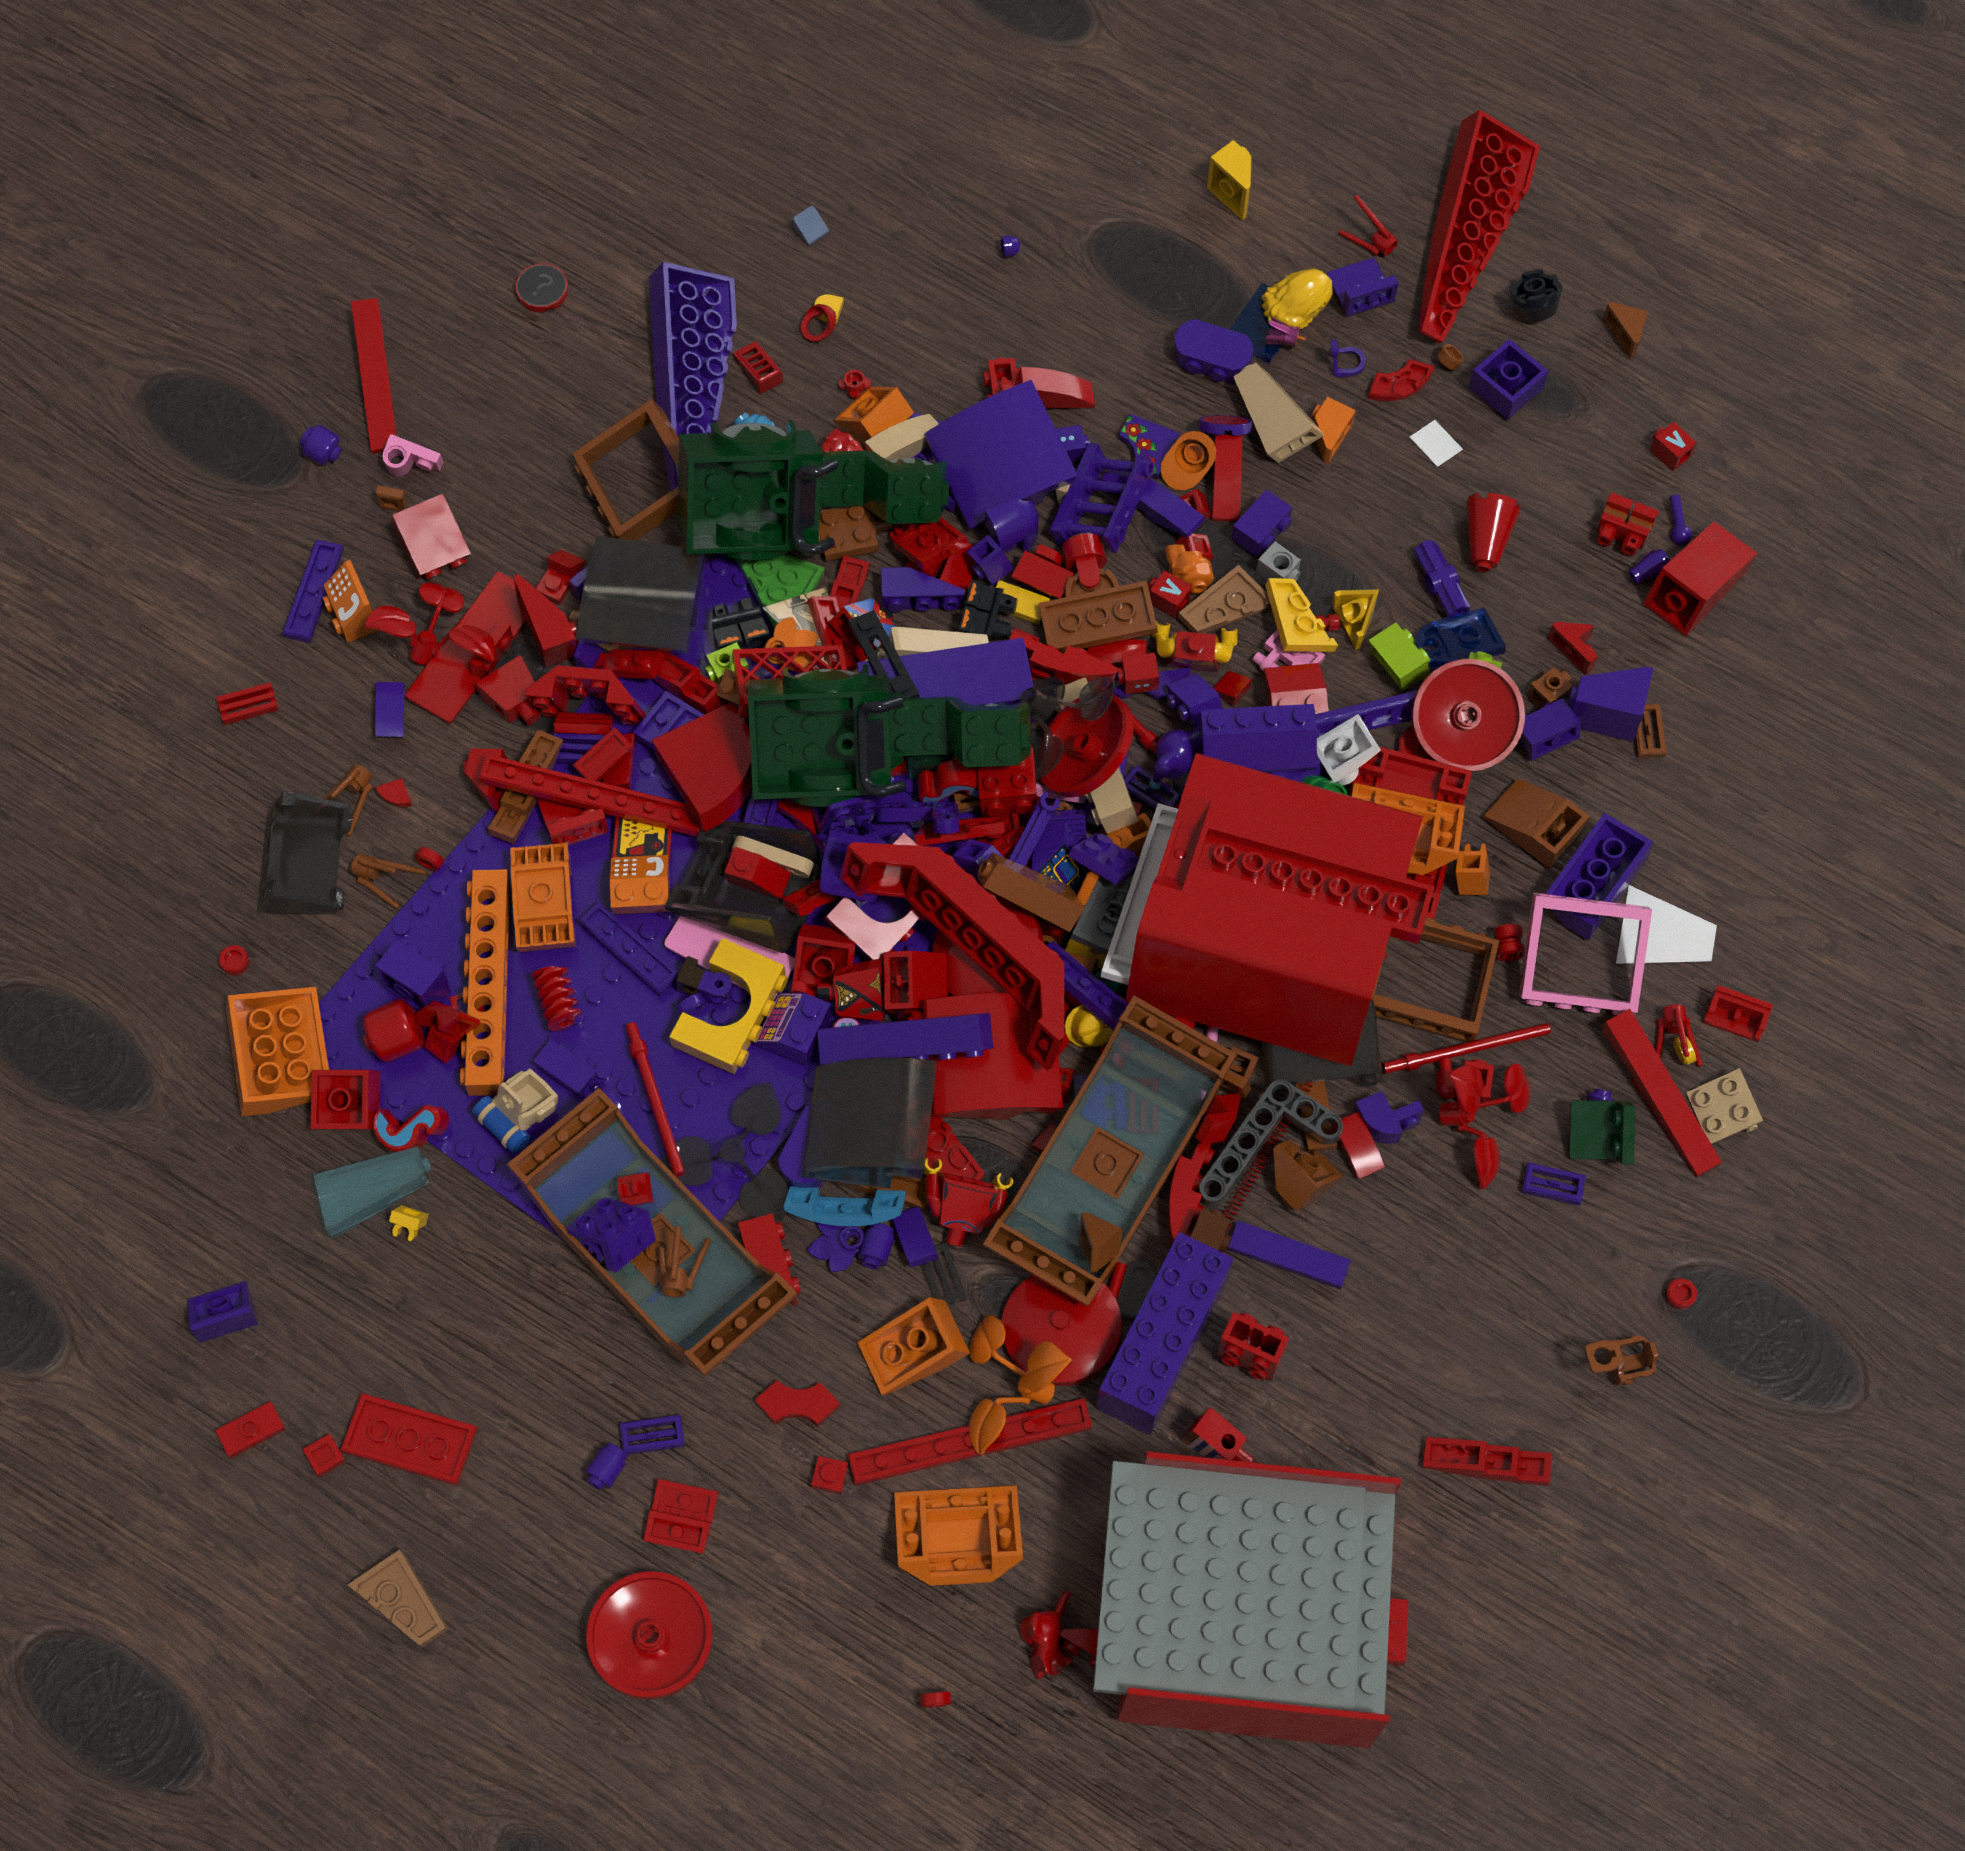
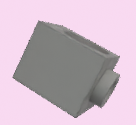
[1256,541,1301,581]

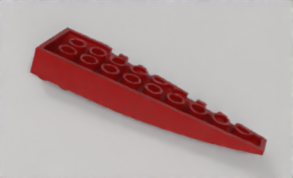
[1419,110,1540,344]

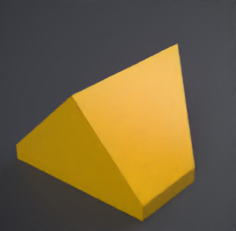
[1331,589,1379,650]

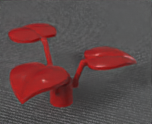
[365,582,495,665]
[1439,1063,1530,1189]

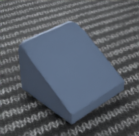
[792,206,829,246]

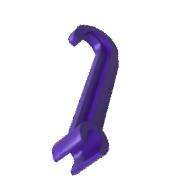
[980,792,1060,866]

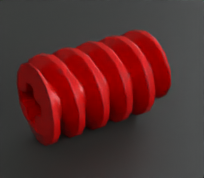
[531,966,582,1031]

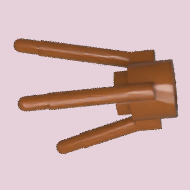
[314,764,373,836]
[351,853,427,909]
[659,1226,711,1298]

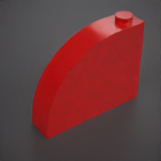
[652,702,752,832]

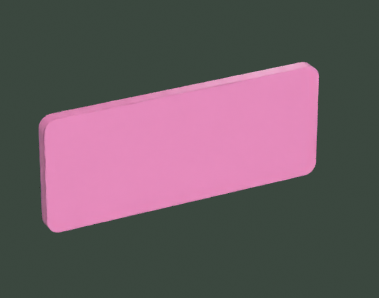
[665,905,795,1001]

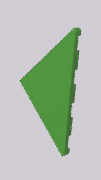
[734,554,825,629]

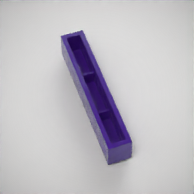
[817,1013,993,1069]

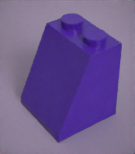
[1568,667,1653,742]

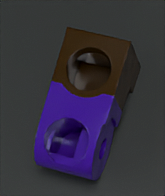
[676,956,732,1004]

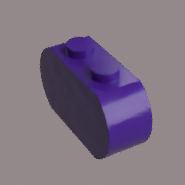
[1174,319,1253,383]
[778,1103,850,1189]

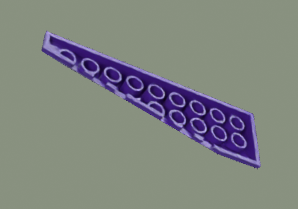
[649,262,737,491]

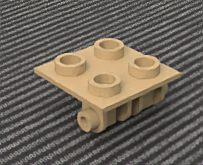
[1686,1068,1763,1144]

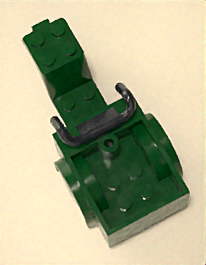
[678,420,949,560]
[748,664,1031,807]

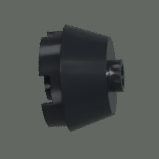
[1510,269,1562,322]

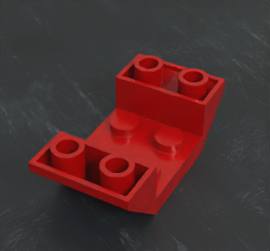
[525,665,646,725]

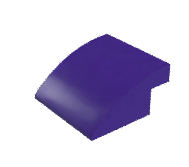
[924,379,1077,531]

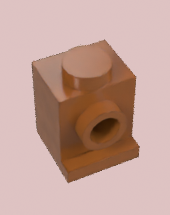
[1527,667,1573,709]

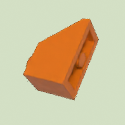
[1311,396,1356,464]

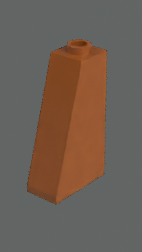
[977,852,1085,932]

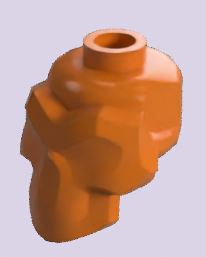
[1165,544,1214,594]

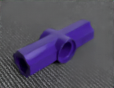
[1413,539,1470,620]

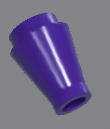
[1628,549,1670,584]

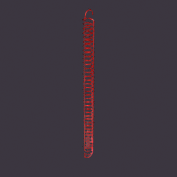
[1224,1057,1326,1230]

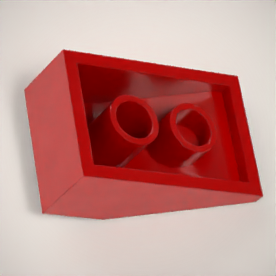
[513,574,579,668]

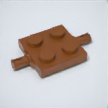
[819,506,893,561]

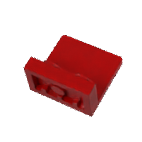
[538,798,609,845]

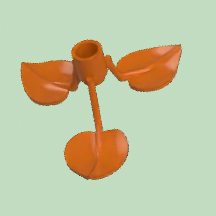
[969,1315,1072,1456]

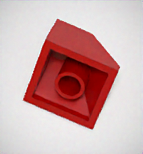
[792,923,856,992]

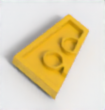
[1265,578,1338,652]

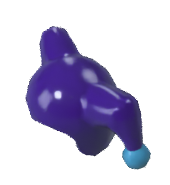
[1149,728,1201,790]

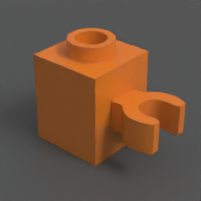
[1456,844,1490,895]

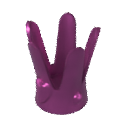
[1265,317,1306,347]

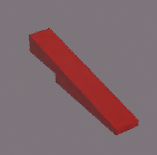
[351,298,397,454]
[1602,1009,1722,1178]

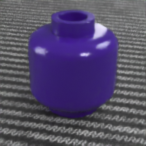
[299,425,342,465]

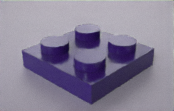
[1069,833,1139,885]

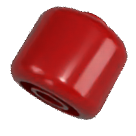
[363,998,425,1063]

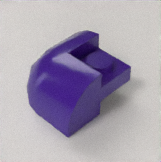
[985,497,1039,553]

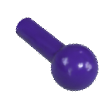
[1669,495,1692,546]

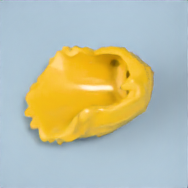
[1261,268,1333,329]

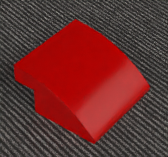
[923,993,1063,1120]

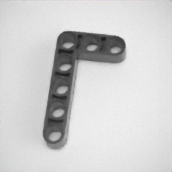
[1200,1080,1343,1206]

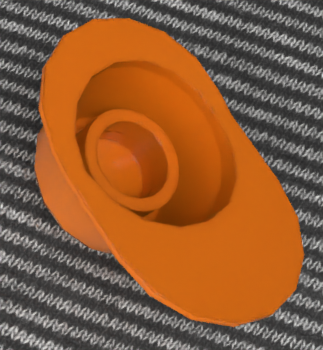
[1161,431,1216,490]

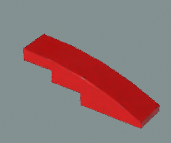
[1423,1437,1553,1486]

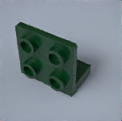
[1569,1100,1636,1165]

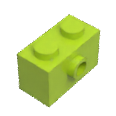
[1369,622,1430,692]

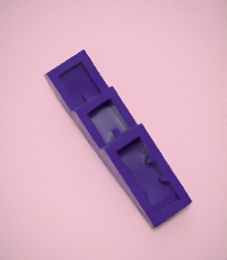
[1100,470,1205,538]

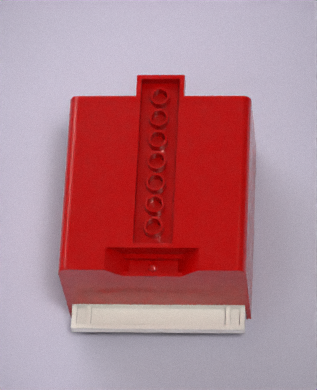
[1101,753,1435,1067]

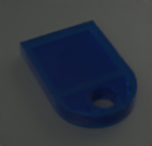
[1416,607,1506,668]

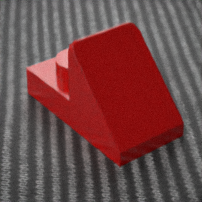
[536,550,586,606]
[1547,622,1598,675]

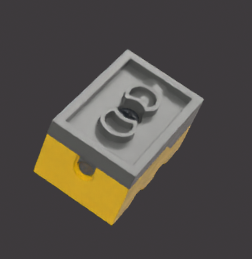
[1065,875,1133,969]

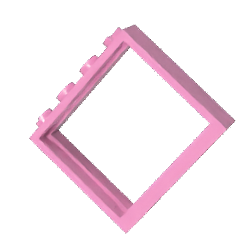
[1519,893,1652,1015]

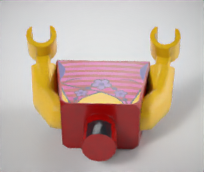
[1152,621,1238,672]

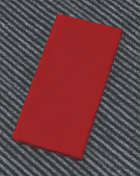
[340,1393,478,1486]

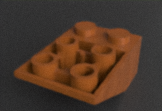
[1483,778,1590,869]

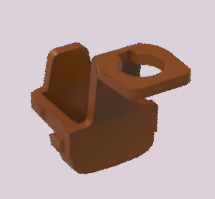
[1584,1335,1659,1385]

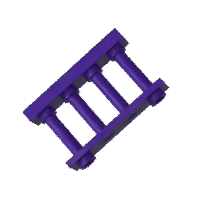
[1050,443,1154,553]

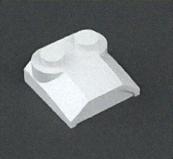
[1317,714,1381,785]

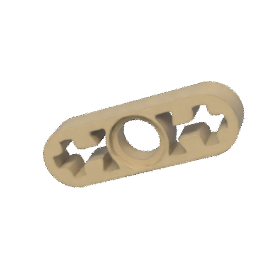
[731,836,814,878]

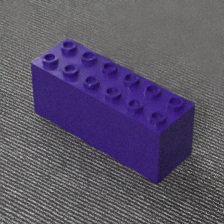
[857,638,1036,723]
[1096,1232,1234,1436]

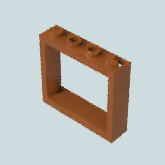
[573,399,679,546]
[1367,917,1499,1042]

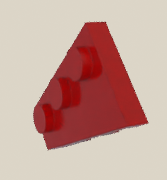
[914,815,1010,846]

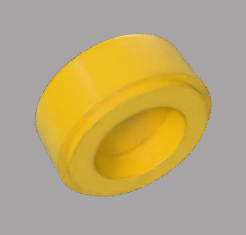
[1673,1037,1696,1065]

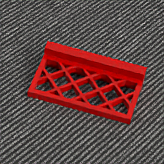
[732,645,847,718]

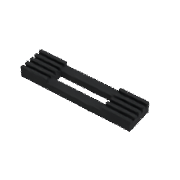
[848,610,920,698]

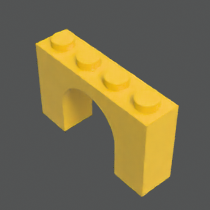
[669,938,788,1074]

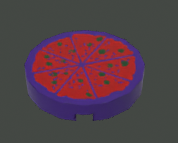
[1199,415,1252,436]

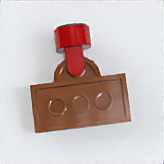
[1039,533,1158,653]

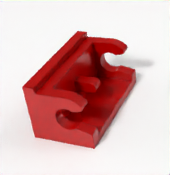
[1011,551,1074,599]
[1703,985,1773,1042]

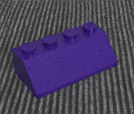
[1199,704,1317,772]
[1546,813,1653,940]

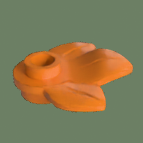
[765,617,818,672]

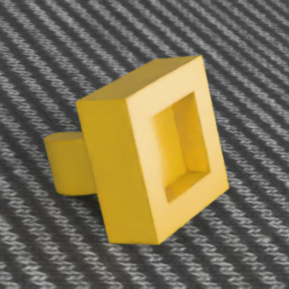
[389,1205,429,1241]

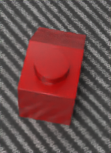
[463,749,508,811]
[724,846,792,900]

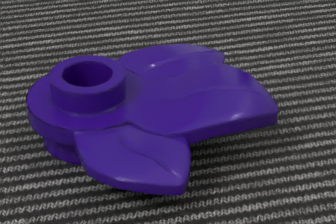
[808,1223,865,1272]

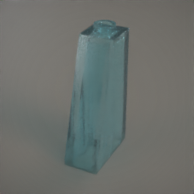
[313,1146,432,1238]

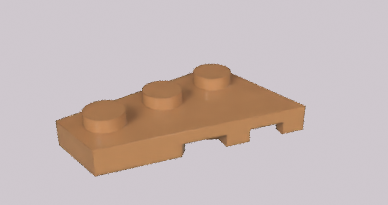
[348,1550,449,1647]

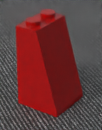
[1643,521,1758,636]

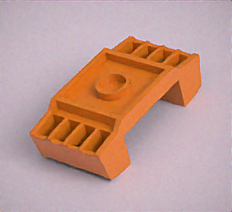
[510,842,576,952]

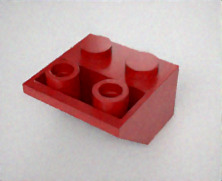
[884,950,948,1015]

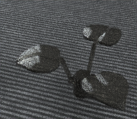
[1020,677,1115,779]
[660,1082,788,1221]

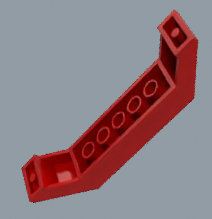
[839,842,1064,1071]

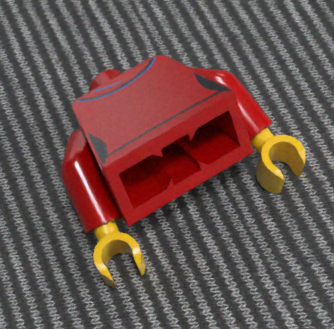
[922,1158,1014,1247]

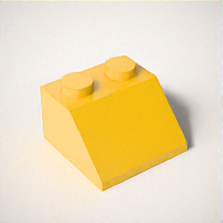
[1207,140,1251,220]

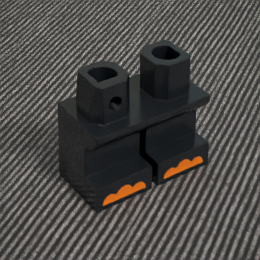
[959,580,1018,642]
[711,597,770,650]

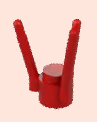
[1339,195,1399,256]
[1655,1004,1703,1067]

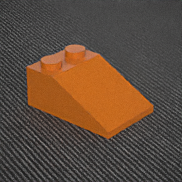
[857,1297,970,1396]

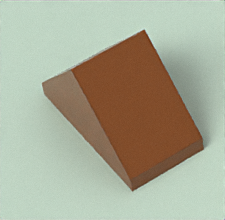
[1603,302,1648,358]
[1079,1212,1122,1272]

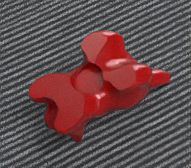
[1019,1591,1073,1680]

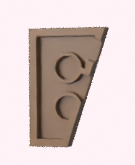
[1178,565,1272,633]

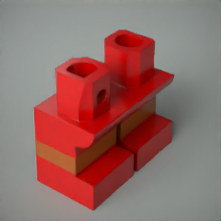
[1596,492,1659,556]

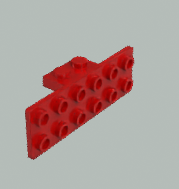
[405,572,527,724]

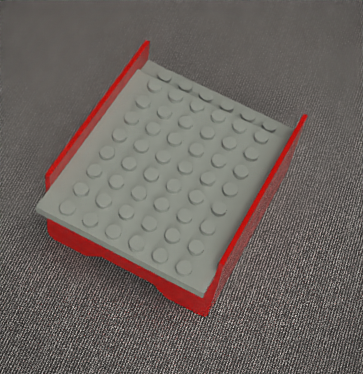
[1093,1451,1409,1748]

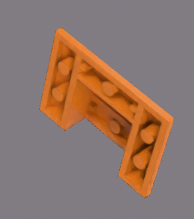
[1352,783,1465,875]
[894,1485,1023,1586]

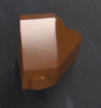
[1273,1139,1343,1211]

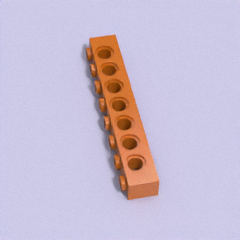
[460,869,510,1096]

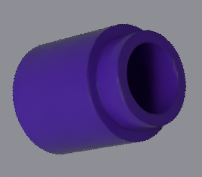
[858,1223,895,1270]
[585,1442,628,1491]

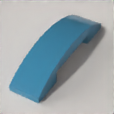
[784,1186,906,1226]

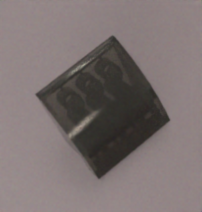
[576,536,706,654]
[801,1058,937,1189]

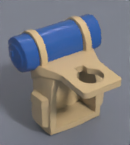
[472,1069,558,1154]

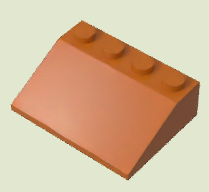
[226,987,329,1116]

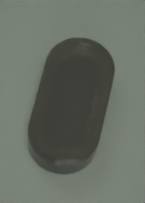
[1117,1261,1155,1321]

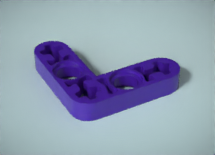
[876,801,959,834]

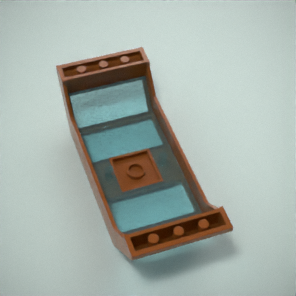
[983,996,1237,1307]
[507,1088,798,1376]

